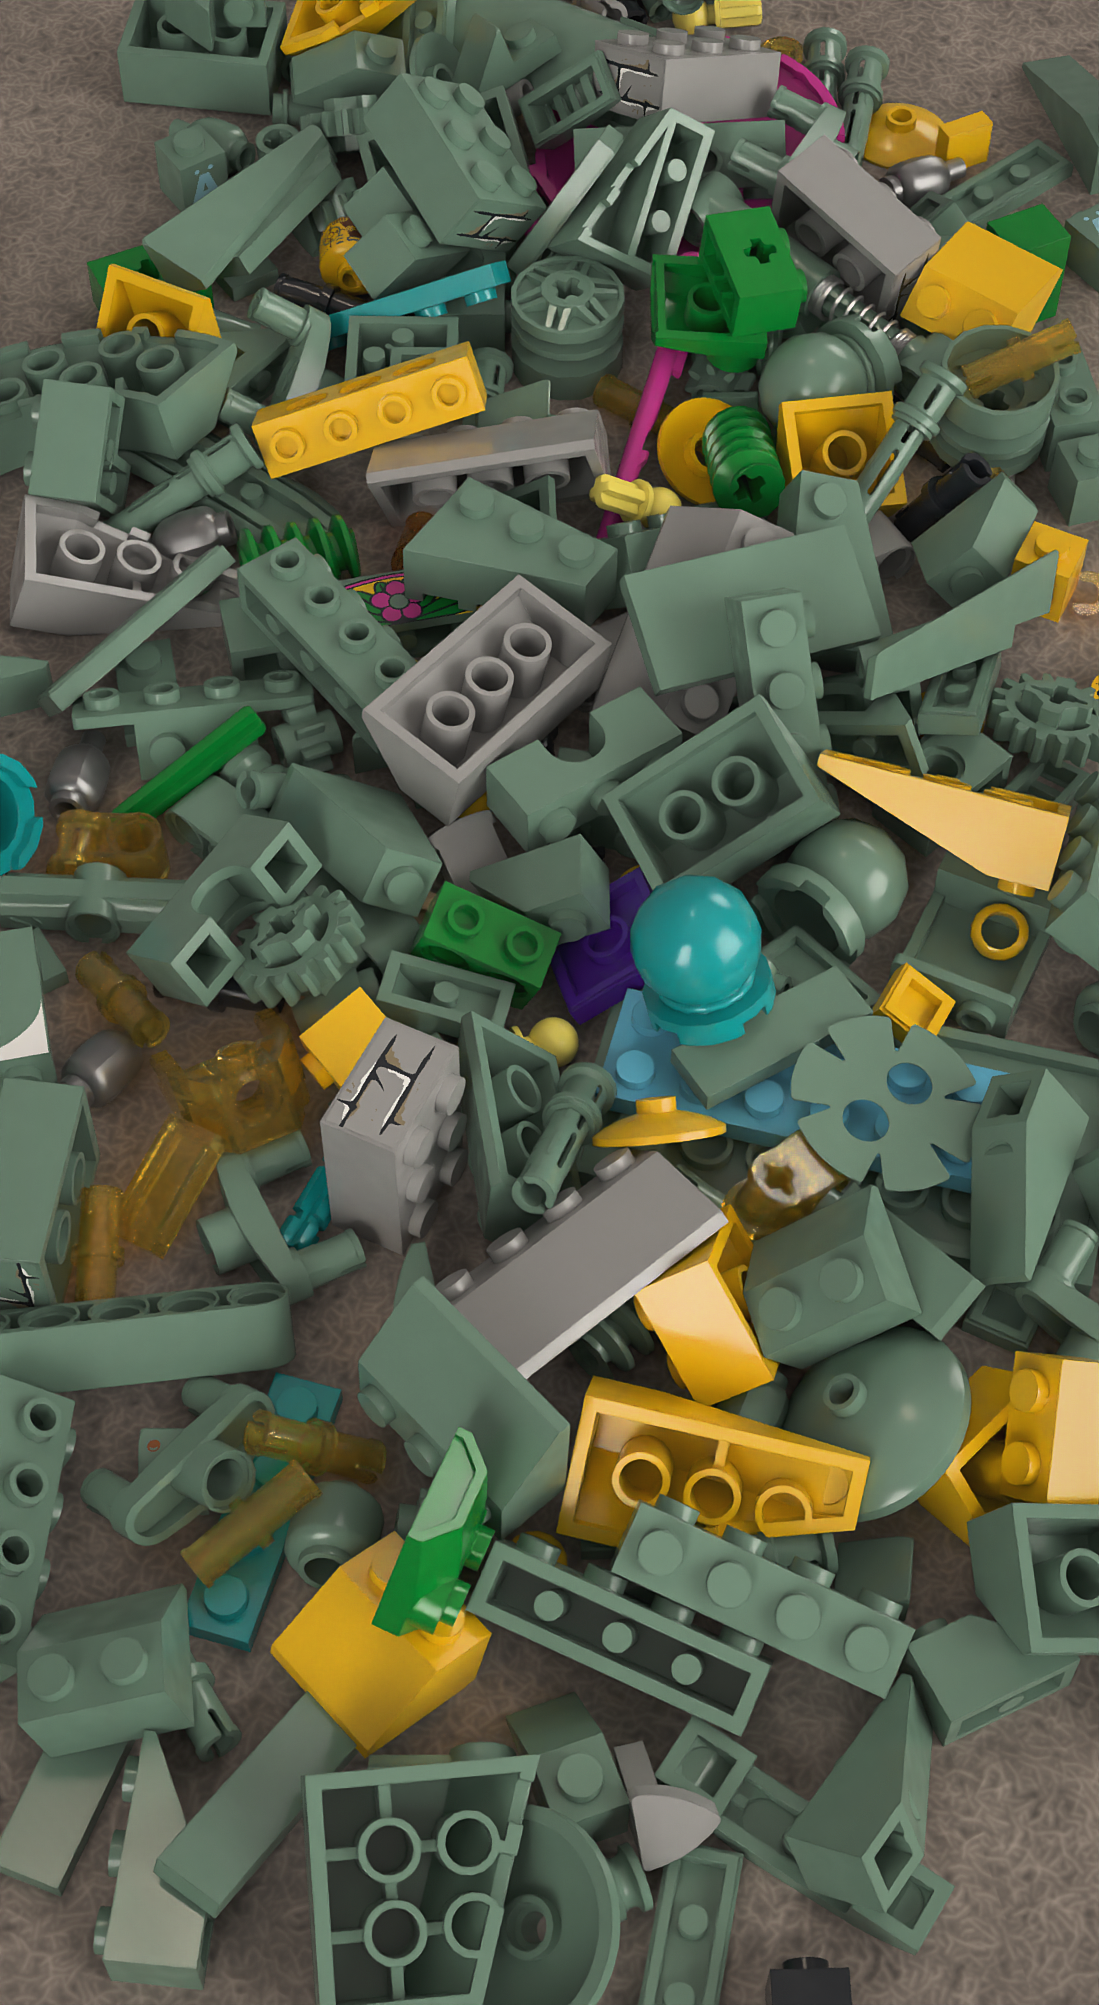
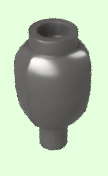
[878,155,966,209]
[148,506,237,560]
[44,729,110,824]
[58,1018,156,1108]

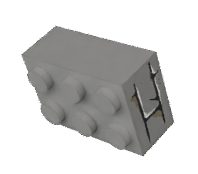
[592,25,781,123]
[771,134,941,325]
[320,1017,468,1255]

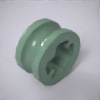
[605,1842,654,1922]

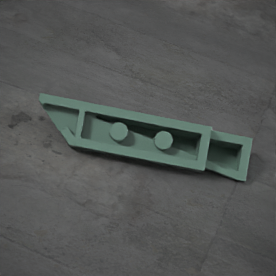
[142,125,342,291]
[856,550,1059,701]

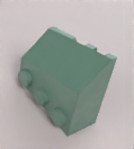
[300,1754,540,2005]

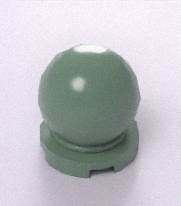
[758,314,902,431]
[750,818,909,967]

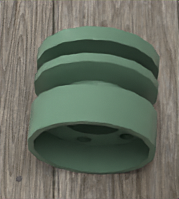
[511,256,625,400]
[930,325,1060,478]

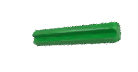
[110,706,266,838]

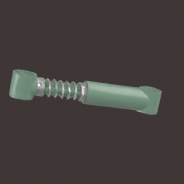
[682,171,953,409]

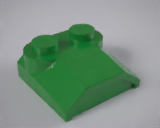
[650,254,768,373]
[371,1427,495,1637]

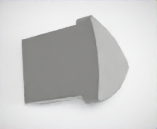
[426,810,508,897]
[613,1740,721,1871]

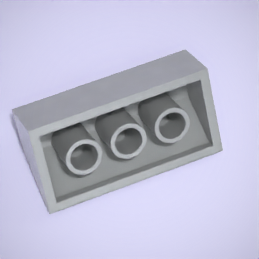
[366,407,611,527]
[590,506,794,744]
[361,574,612,826]
[435,1147,729,1379]

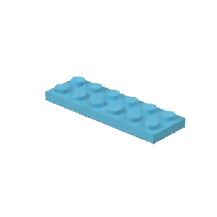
[595,988,1010,1193]

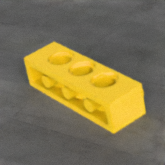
[251,341,487,479]

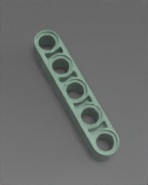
[164,775,420,985]
[0,1282,296,1393]

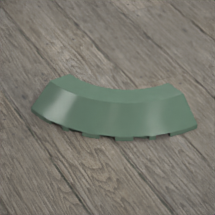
[0,326,238,476]

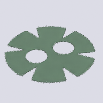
[791,1015,981,1192]

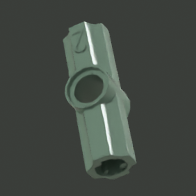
[0,862,187,944]

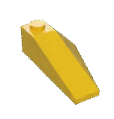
[280,0,417,56]
[817,749,1072,897]
[556,1375,871,1547]

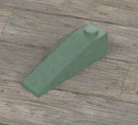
[1022,55,1099,195]

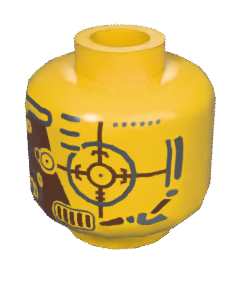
[319,216,368,296]

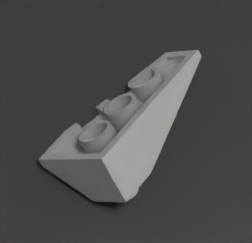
[10,494,240,636]

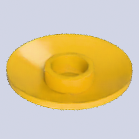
[863,103,944,169]
[657,397,732,505]
[592,1096,727,1147]

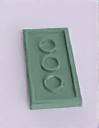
[619,524,882,696]

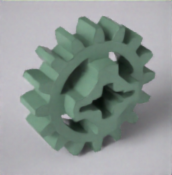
[299,95,380,155]
[985,673,1099,768]
[233,885,366,1008]

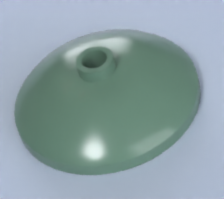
[782,1326,971,1522]
[483,1804,620,2005]

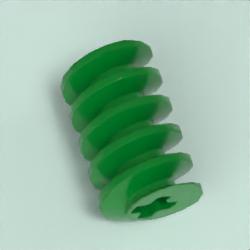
[702,406,785,518]
[237,514,361,581]

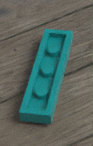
[328,260,512,351]
[187,1372,343,1652]

